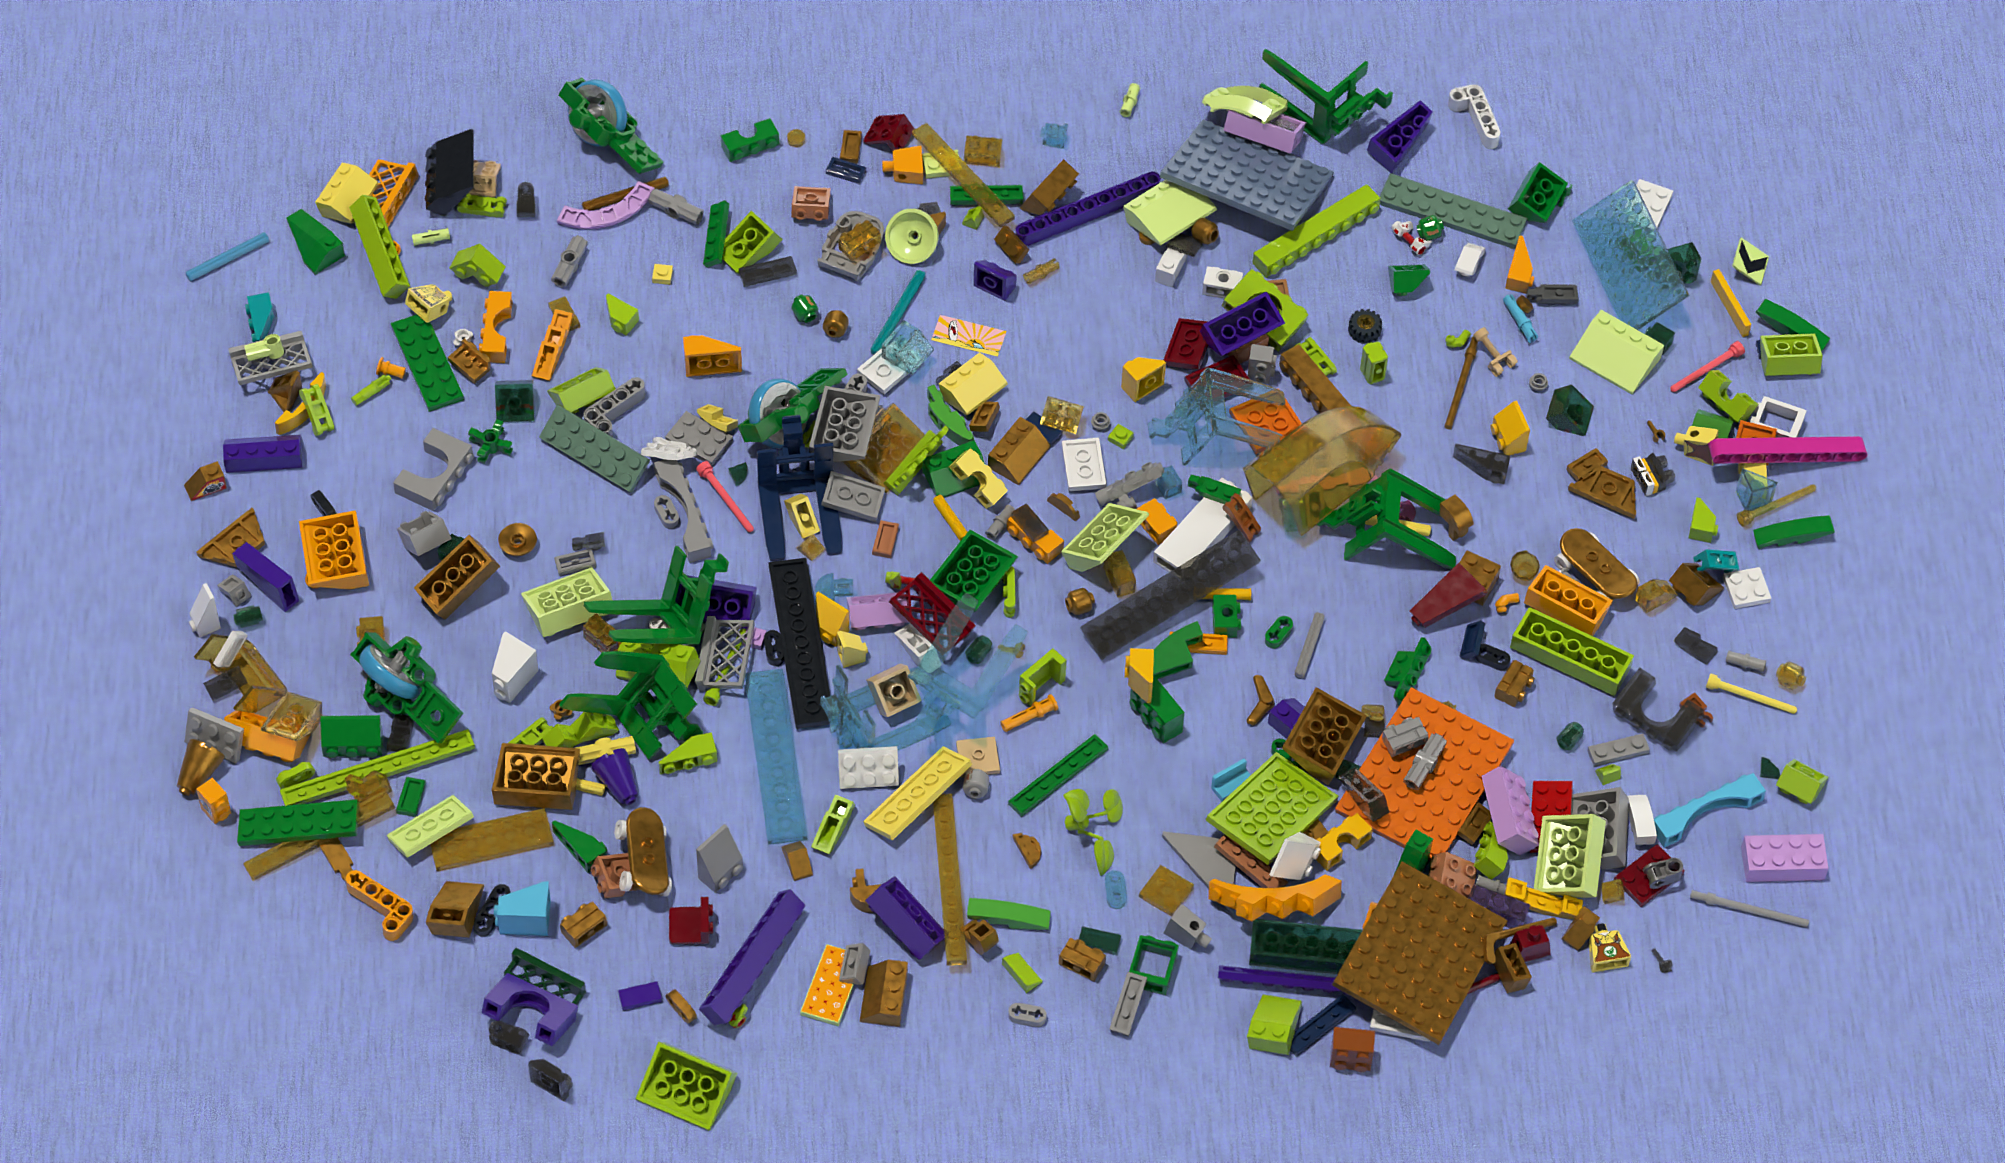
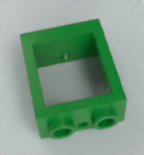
[1129,935,1179,995]

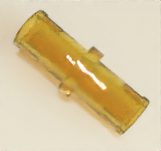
[1023,258,1060,284]

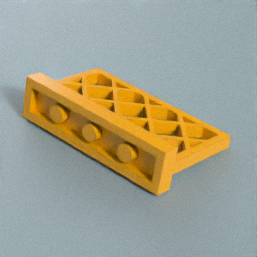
[369,159,419,227]

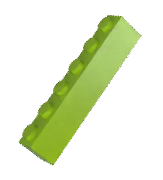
[349,195,410,299]

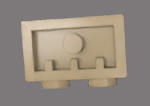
[469,160,501,197]

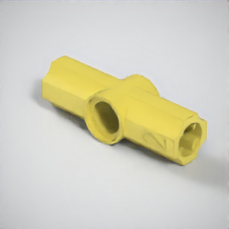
[576,736,636,765]

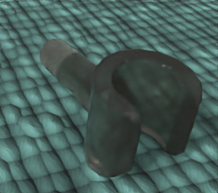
[1651,948,1673,973]

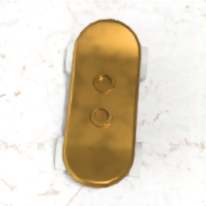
[1554,528,1640,600]
[614,807,672,897]

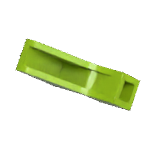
[542,712,619,748]

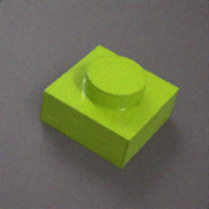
[1108,424,1134,449]

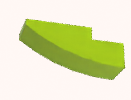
[811,795,855,855]

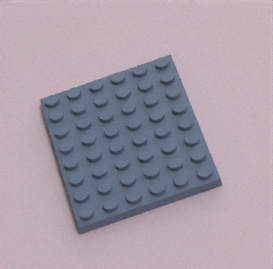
[1160,120,1334,231]

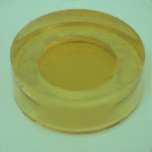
[787,129,805,147]

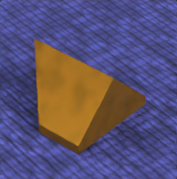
[268,370,302,412]

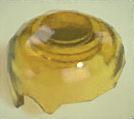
[1510,550,1540,581]

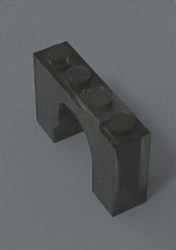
[1612,668,1704,752]

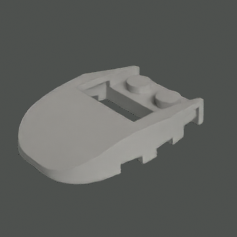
[818,211,884,281]

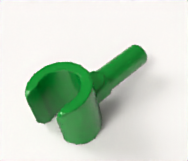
[1558,184,1572,207]

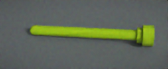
[703,628,746,706]

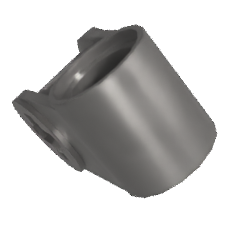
[1643,858,1683,889]

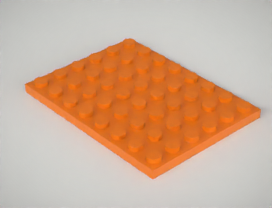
[1335,687,1514,861]

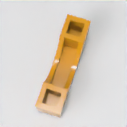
[479,291,513,363]

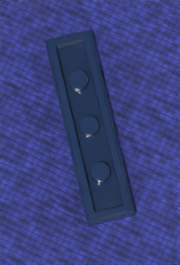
[1290,994,1357,1057]

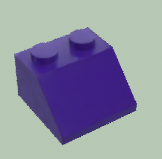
[973,260,1017,301]
[1268,698,1305,739]

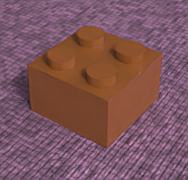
[1330,1027,1375,1072]

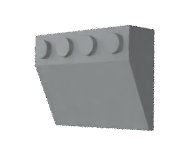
[809,386,880,462]
[1571,787,1629,870]

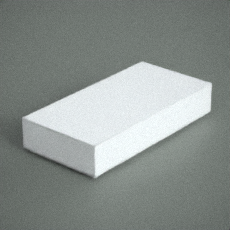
[213,631,248,668]

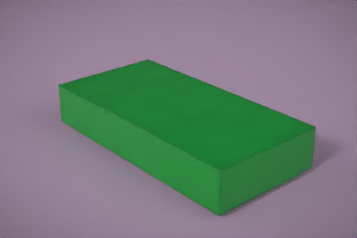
[396,777,426,817]

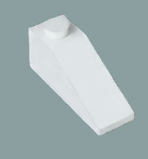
[1155,239,1192,287]
[189,583,221,638]
[894,624,942,675]

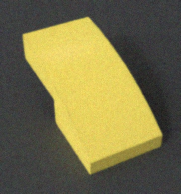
[697,404,738,432]

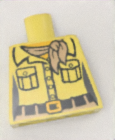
[405,284,452,323]

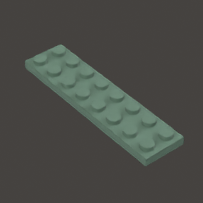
[1379,173,1527,249]

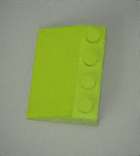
[635,1042,738,1130]

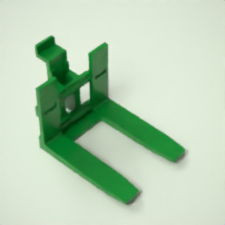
[1259,49,1393,145]
[1317,468,1456,570]
[583,546,729,644]
[559,651,703,759]

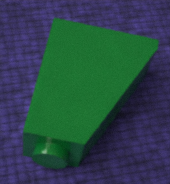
[1394,829,1433,874]

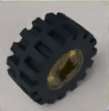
[1348,309,1382,344]

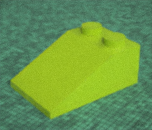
[722,211,783,274]
[1247,994,1302,1055]

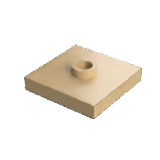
[956,737,1000,778]

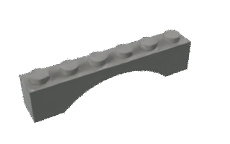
[654,459,713,563]

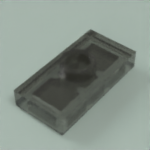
[203,666,248,701]

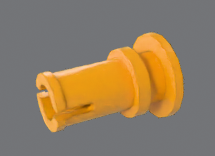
[376,357,406,379]

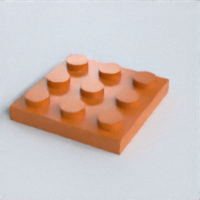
[1229,388,1306,454]

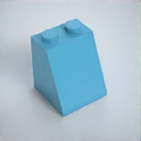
[494,881,551,936]

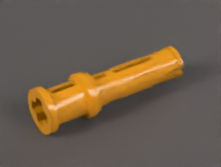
[1000,694,1058,733]

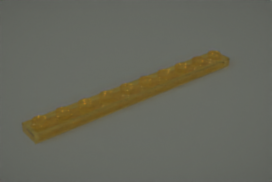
[933,793,967,966]

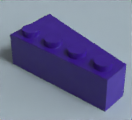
[1367,100,1433,174]

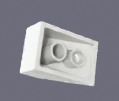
[1269,832,1321,880]

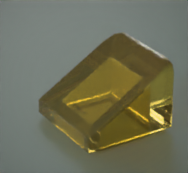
[796,534,825,561]

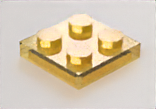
[1139,865,1194,917]

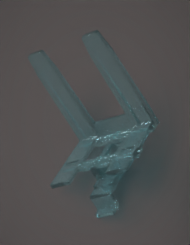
[1148,367,1292,466]
[908,593,1028,732]
[820,665,951,751]

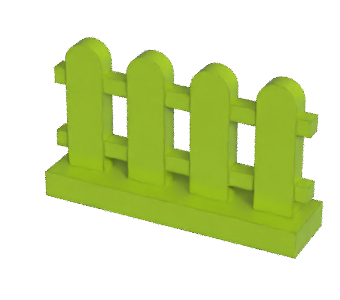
[884,426,949,496]

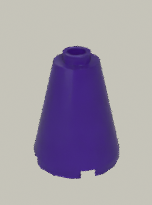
[591,748,638,805]

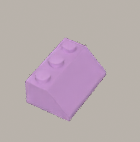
[846,592,909,630]

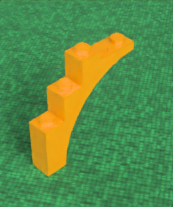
[1208,874,1342,921]

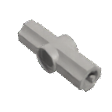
[648,189,704,225]
[551,235,588,288]
[1403,733,1447,790]

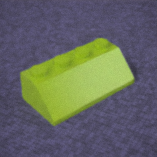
[616,642,700,687]

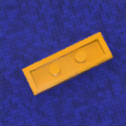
[1170,632,1228,655]

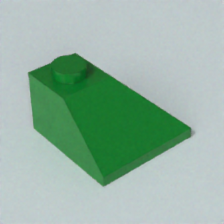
[1388,264,1430,296]

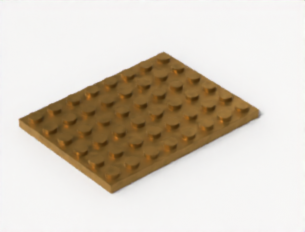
[1332,862,1507,1045]

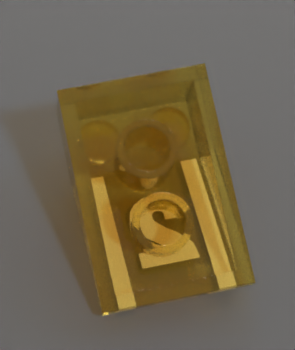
[261,691,322,741]

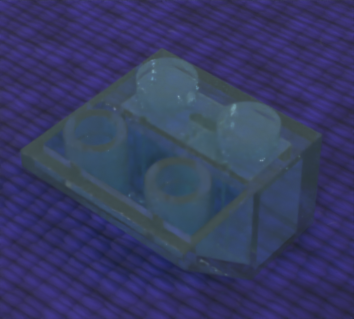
[882,320,934,375]

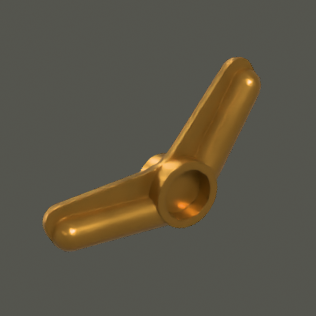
[1246,675,1274,725]

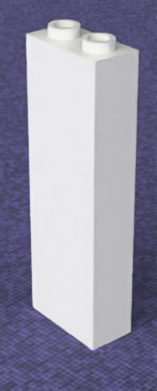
[1153,478,1253,582]

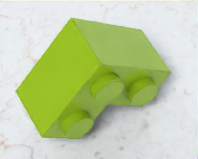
[449,244,506,287]

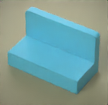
[1211,759,1251,802]

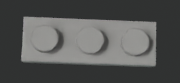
[1587,734,1650,767]
[1109,972,1147,1036]

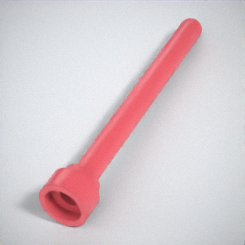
[1670,341,1745,392]
[696,461,754,533]

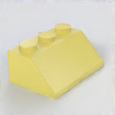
[315,162,379,224]
[939,352,1008,416]

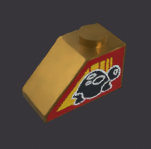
[184,461,227,501]

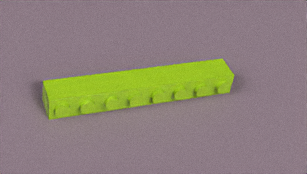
[1252,184,1381,278]

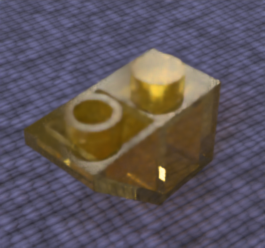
[1635,579,1678,613]

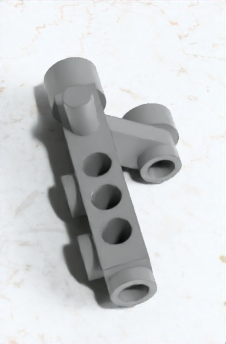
[1095,462,1165,509]

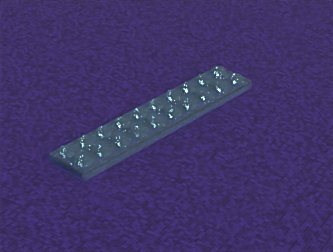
[745,669,807,845]

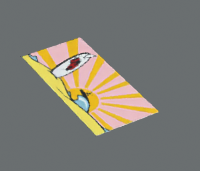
[931,315,1007,357]

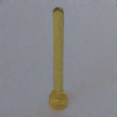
[1737,484,1816,527]

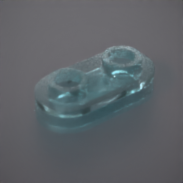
[1105,870,1127,909]

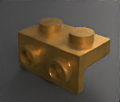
[448,338,491,384]

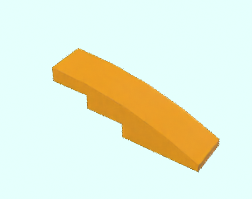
[532,309,574,381]

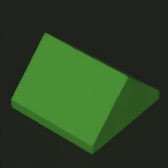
[1692,409,1734,438]

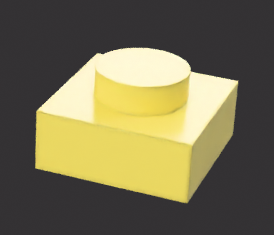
[652,264,673,285]

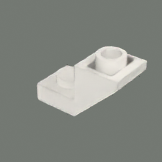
[1455,243,1486,276]

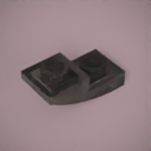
[387,714,414,752]

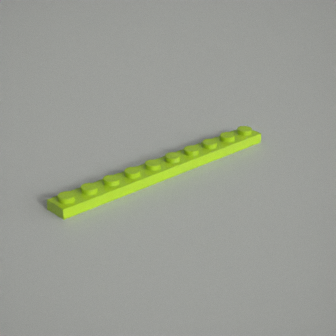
[280,729,475,805]

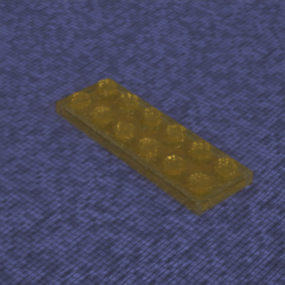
[430,808,554,872]

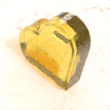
[1361,704,1384,721]

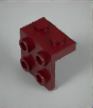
[863,114,915,152]
[669,897,713,944]

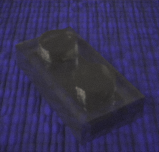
[1011,503,1049,542]

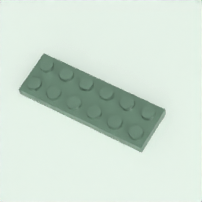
[539,405,650,493]

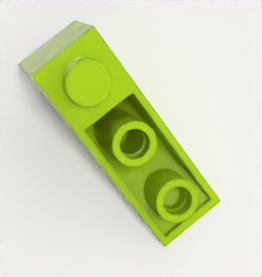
[659,732,717,774]
[1473,821,1508,880]

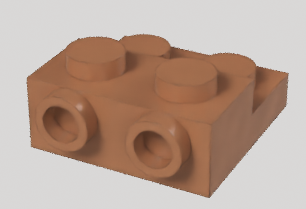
[791,186,831,221]
[591,853,640,898]

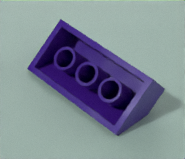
[1200,291,1285,357]
[223,435,302,473]
[675,575,757,629]
[865,876,949,960]

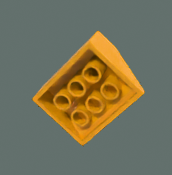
[299,510,369,589]

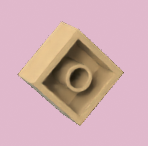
[866,664,922,717]

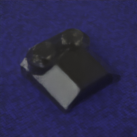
[528,1059,573,1101]

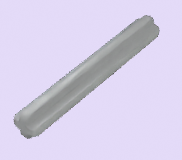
[1294,612,1325,678]

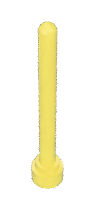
[1706,673,1797,714]

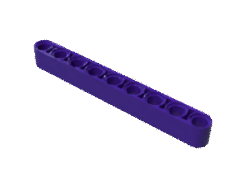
[1016,171,1161,246]

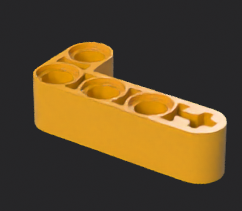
[346,870,413,941]

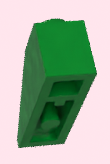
[552,820,608,873]

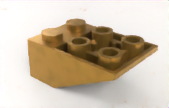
[426,881,485,938]

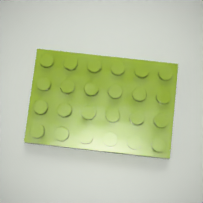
[1206,752,1338,865]

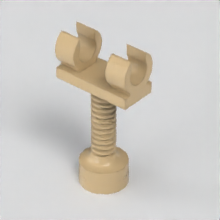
[1473,327,1518,377]

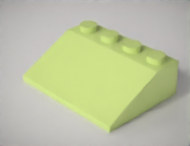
[1124,180,1217,246]
[1569,310,1664,395]
[1061,503,1149,572]
[521,567,612,637]
[1534,814,1606,898]

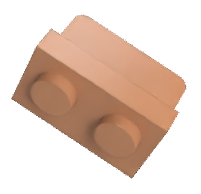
[1429,852,1477,899]

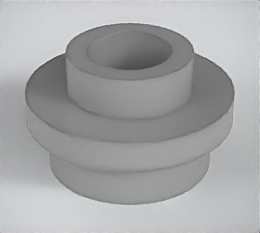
[1529,373,1548,391]
[1091,412,1110,430]

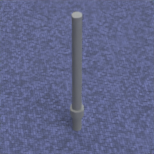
[1690,890,1809,928]

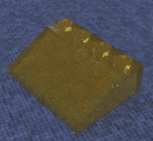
[842,403,925,493]

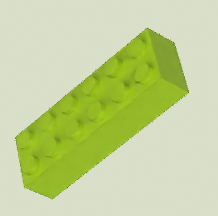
[1510,607,1634,696]

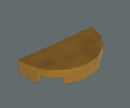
[1047,493,1080,521]
[1012,833,1041,869]

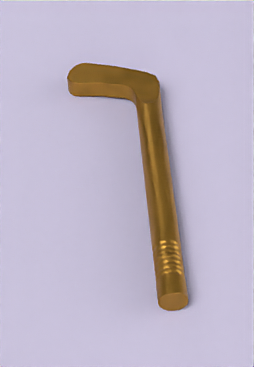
[1483,917,1557,964]

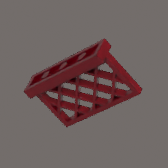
[889,572,976,656]

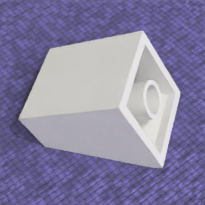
[492,631,538,703]

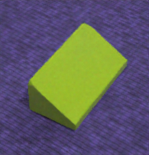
[1002,953,1043,993]

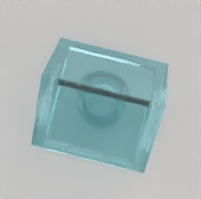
[1736,468,1778,513]

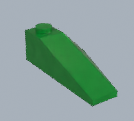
[286,209,345,275]

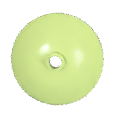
[885,209,939,264]

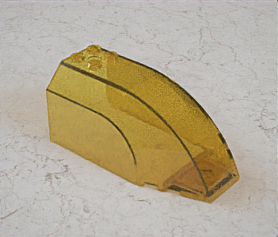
[1243,406,1402,536]

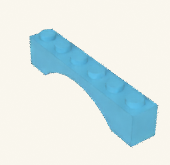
[1654,773,1766,848]

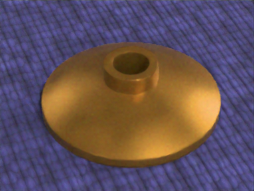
[498,523,537,556]

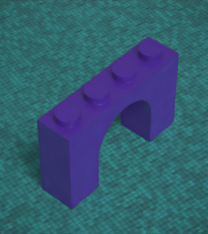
[481,973,578,1046]

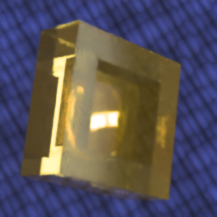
[1601,879,1624,904]

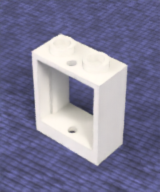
[1750,396,1807,438]

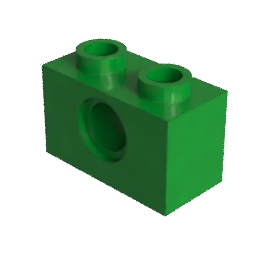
[1212,595,1241,638]

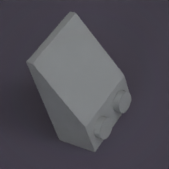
[696,824,743,893]

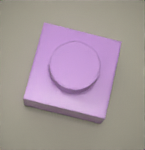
[742,627,767,650]

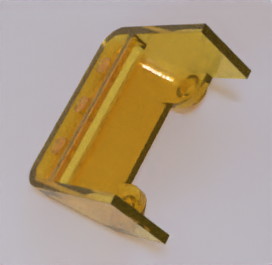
[194,634,287,713]

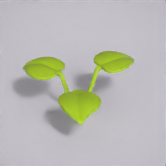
[1063,789,1123,875]

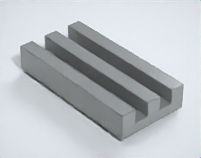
[554,548,596,576]

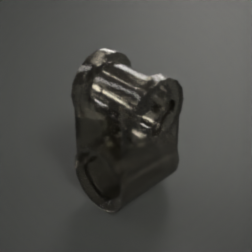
[517,182,535,217]
[489,1021,529,1054]

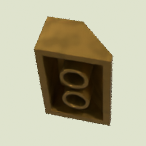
[1020,159,1079,215]
[988,417,1051,485]
[860,960,908,1027]

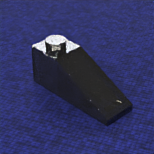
[1453,443,1511,484]
[1339,767,1390,821]

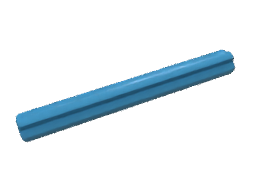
[186,232,269,281]

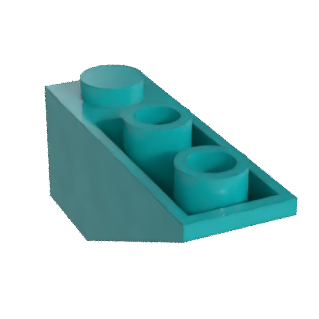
[245,292,274,342]

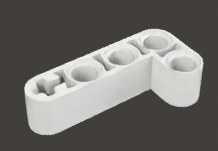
[1448,84,1500,149]

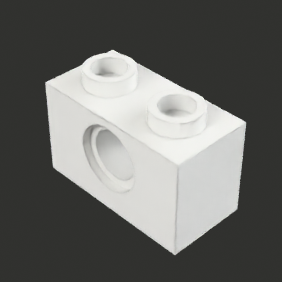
[1202,266,1243,298]

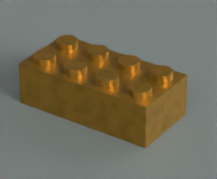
[414,535,501,620]

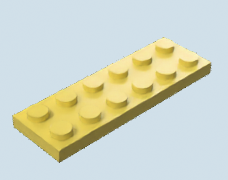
[863,746,972,840]

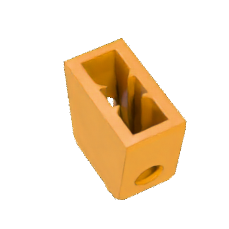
[882,146,923,184]

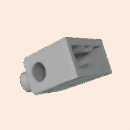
[1163,904,1212,949]

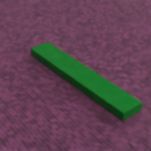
[1008,734,1108,817]

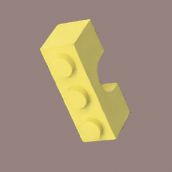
[949,448,1008,509]

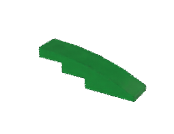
[1755,299,1831,351]
[1753,515,1835,549]

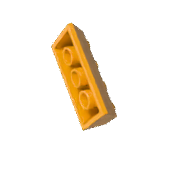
[1524,565,1613,636]
[224,709,311,762]

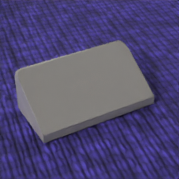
[839,943,870,985]

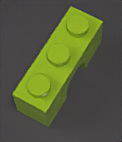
[1698,370,1759,423]

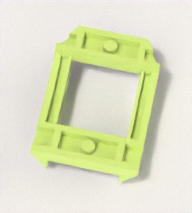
[1202,86,1288,124]

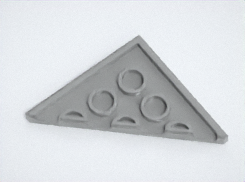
[1162,831,1235,910]

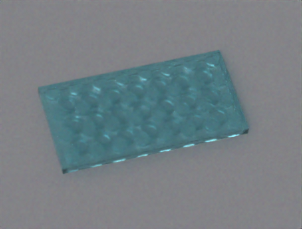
[1572,180,1690,330]

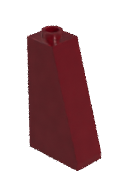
[1410,563,1488,628]

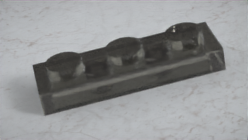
[738,256,797,287]

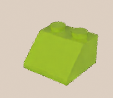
[1776,759,1829,804]

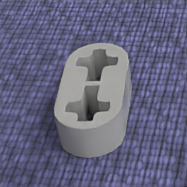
[654,495,679,529]
[1008,1003,1047,1027]

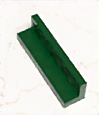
[504,948,586,1005]

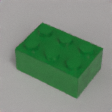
[1129,674,1185,744]

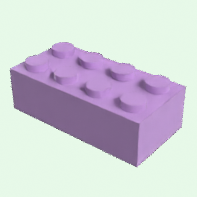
[1482,766,1539,855]
[1741,834,1829,882]

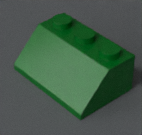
[1508,162,1568,223]
[922,440,985,498]
[320,715,383,758]

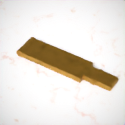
[316,838,353,883]

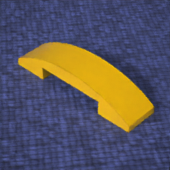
[275,372,326,435]
[1504,877,1583,919]

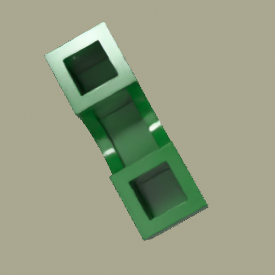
[721,118,779,162]

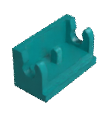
[1693,549,1739,573]

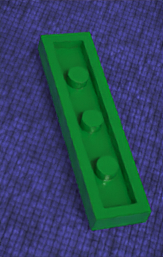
[950,185,1023,205]
[703,200,730,268]

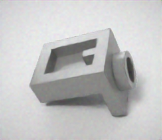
[217,574,251,606]

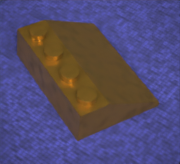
[1282,687,1367,785]
[492,743,580,810]

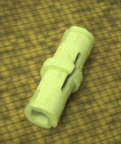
[1120,83,1141,117]
[412,228,450,246]

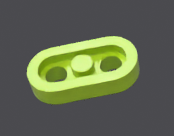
[276,762,315,789]

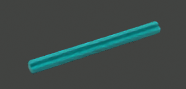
[870,270,925,354]

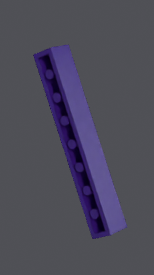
[699,889,806,1026]

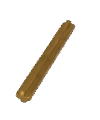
[582,177,669,211]

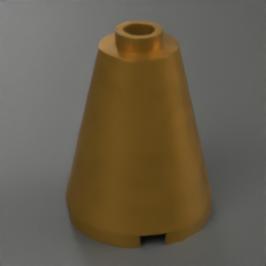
[176,739,225,796]

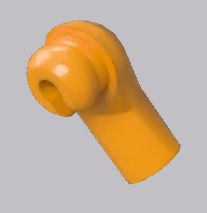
[1495,593,1519,613]

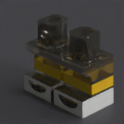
[1630,453,1675,497]

